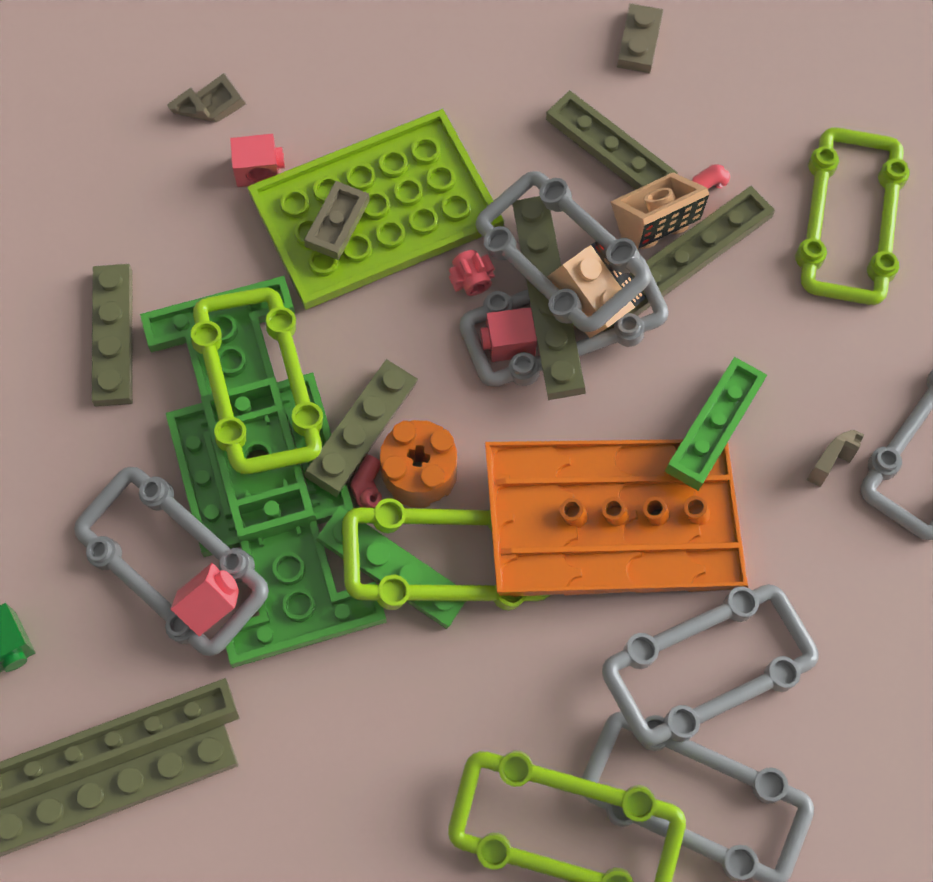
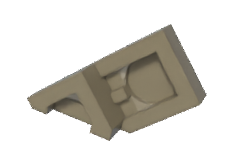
[167,73,246,122]
[807,430,864,487]

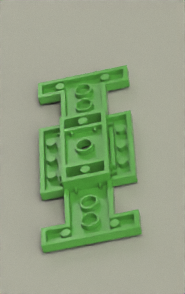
[140,276,387,668]

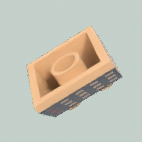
[611,172,709,249]
[547,241,646,338]

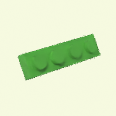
[664,357,767,491]
[316,506,466,629]

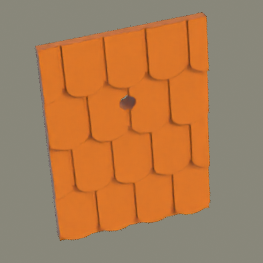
[485,439,749,597]

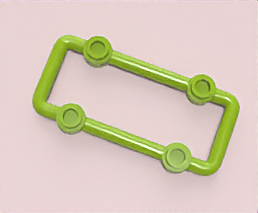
[795,128,910,305]
[191,287,323,474]
[342,498,550,611]
[448,751,686,882]

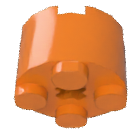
[380,420,457,508]

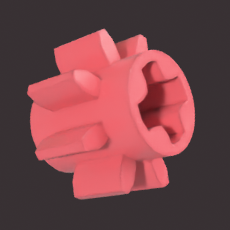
[449,250,495,296]

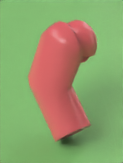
[692,164,730,189]
[350,454,382,508]

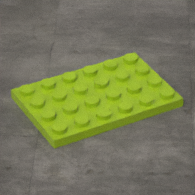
[247,108,504,310]

